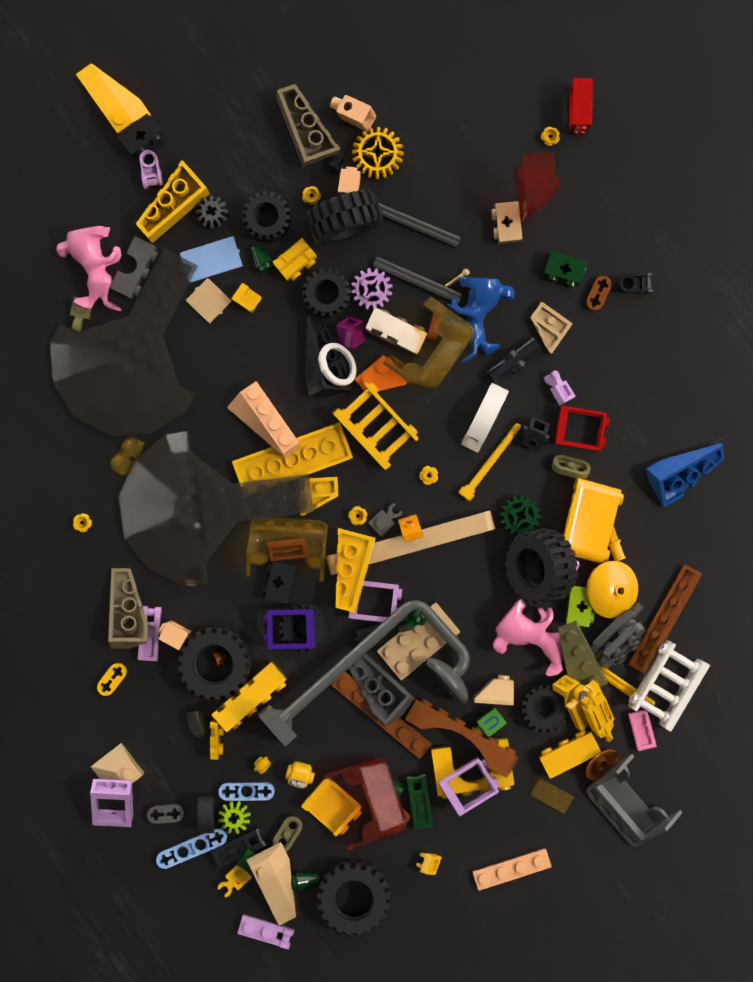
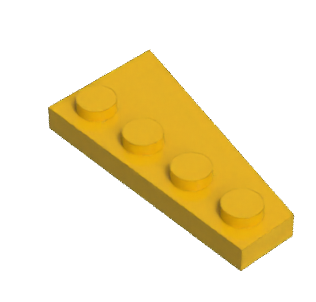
[336,528,376,613]

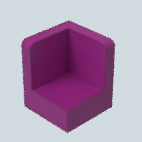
[336,316,365,349]

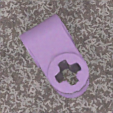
[140,150,163,189]

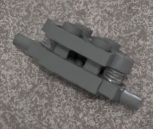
[590,602,646,669]

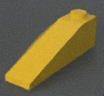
[76,63,151,135]

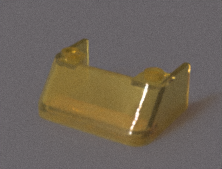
[383,297,474,389]
[246,516,328,582]

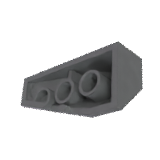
[349,653,416,725]

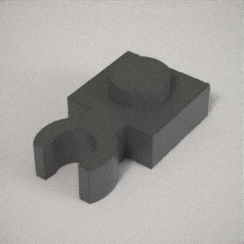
[368,503,402,536]

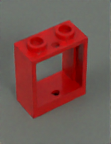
[569,78,593,135]
[554,406,610,452]

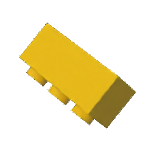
[538,729,601,779]

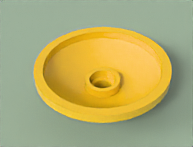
[586,561,638,619]

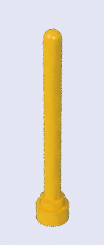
[458,423,521,501]

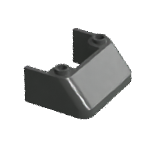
[586,754,682,847]

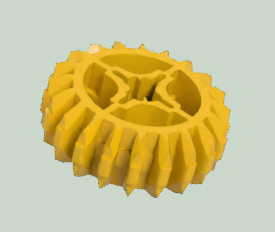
[352,127,404,179]

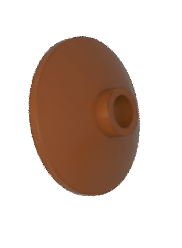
[585,750,618,780]

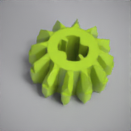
[218,801,251,834]

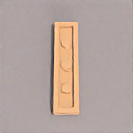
[472,848,552,891]

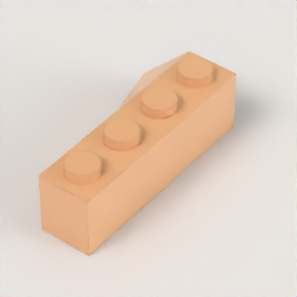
[227,382,301,458]

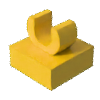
[416,853,442,875]

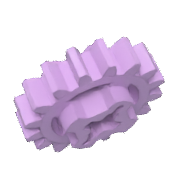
[351,268,393,310]

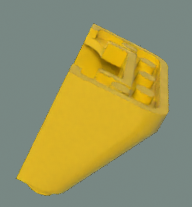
[562,478,624,564]

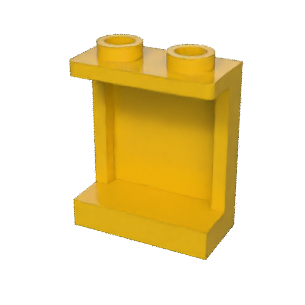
[301,776,362,837]

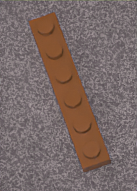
[628,564,702,674]
[332,671,432,759]

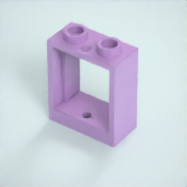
[349,581,402,622]
[439,757,500,816]
[90,779,133,827]

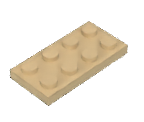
[377,602,460,681]

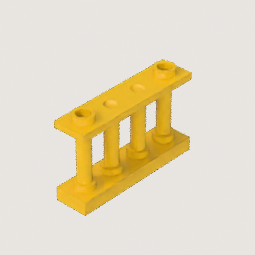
[332,382,419,470]

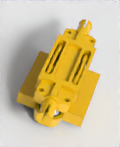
[566,680,615,742]

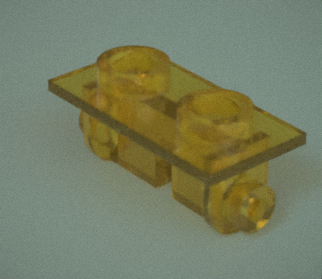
[111,435,144,476]

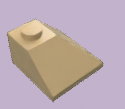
[473,675,514,705]
[91,743,144,788]

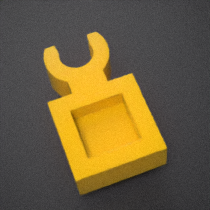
[218,865,252,897]

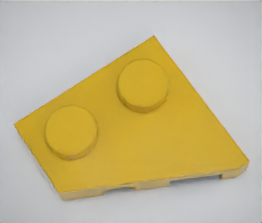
[299,477,338,516]

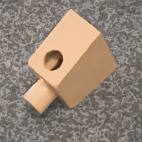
[330,95,377,133]

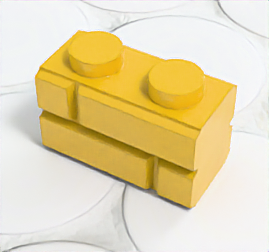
[272,238,317,282]

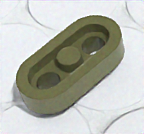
[552,455,591,479]
[273,816,302,851]

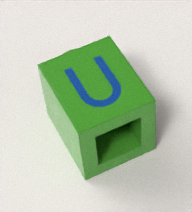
[476,707,507,737]

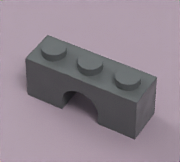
[110,236,158,300]

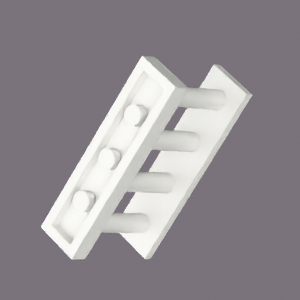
[628,640,710,731]

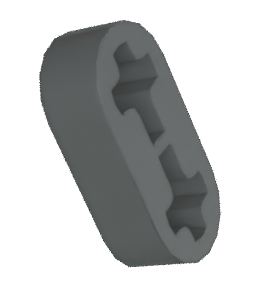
[147,804,184,824]

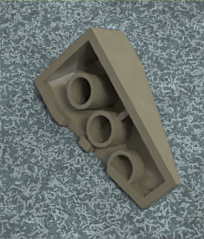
[108,568,148,649]

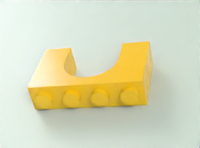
[431,737,514,799]

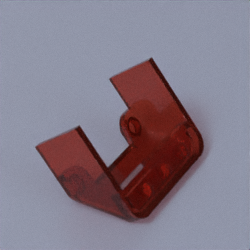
[517,152,560,223]
[324,758,407,850]

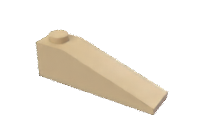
[247,842,296,926]

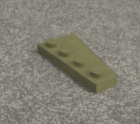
[558,621,608,687]

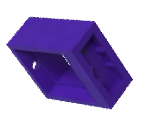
[264,609,315,649]

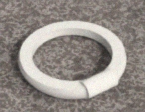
[318,343,356,386]

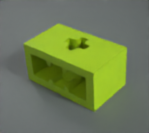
[565,586,594,627]

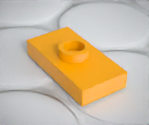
[398,515,423,542]

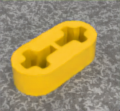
[97,663,127,696]

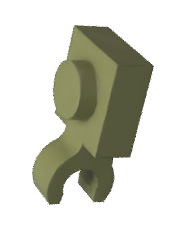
[70,297,92,332]

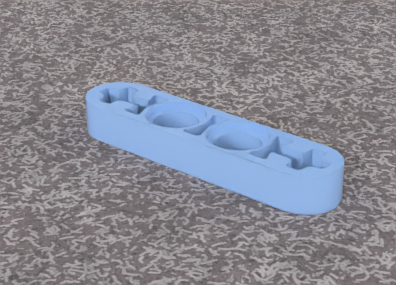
[156,828,227,869]

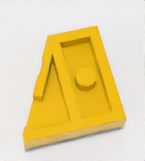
[210,719,224,760]

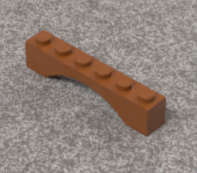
[405,698,519,777]

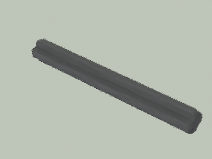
[379,203,460,247]
[373,257,462,303]

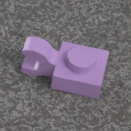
[544,370,576,405]

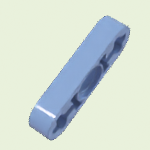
[219,782,275,801]

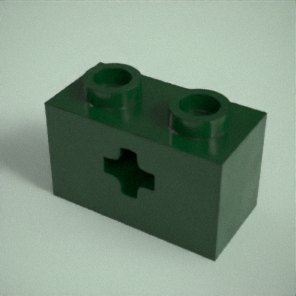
[543,251,588,287]

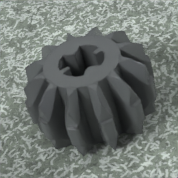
[195,195,228,229]

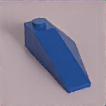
[647,443,725,508]

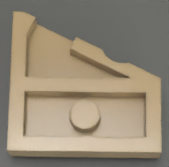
[530,302,573,354]

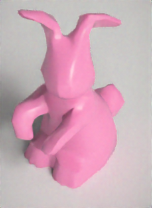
[57,226,122,311]
[493,599,565,676]

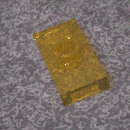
[530,778,574,814]

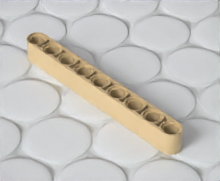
[326,511,495,575]

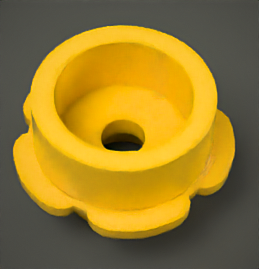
[541,127,560,146]
[302,186,321,205]
[419,466,438,485]
[348,506,367,525]
[73,513,92,532]
[254,756,271,774]

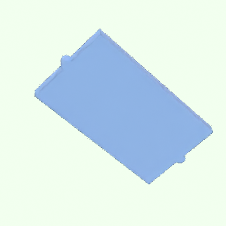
[180,236,243,283]

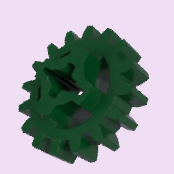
[500,495,542,535]

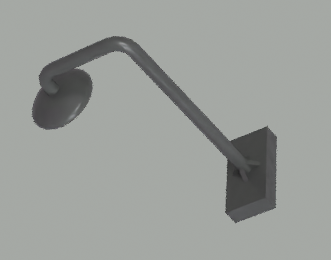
[257,600,470,746]

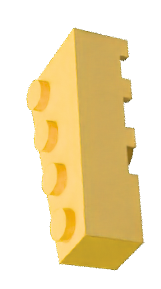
[136,160,210,243]
[212,662,287,732]

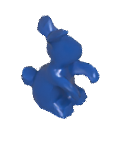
[446,277,515,363]

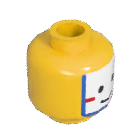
[285,761,315,789]

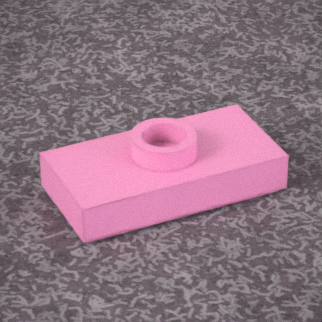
[628,709,657,751]

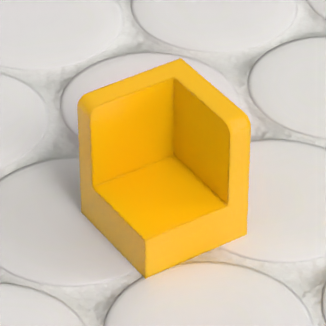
[232,283,262,313]
[553,675,580,708]

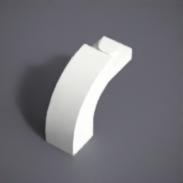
[461,383,509,453]

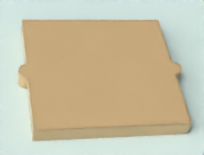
[186,278,232,324]

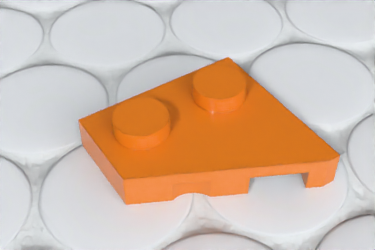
[354,355,407,391]

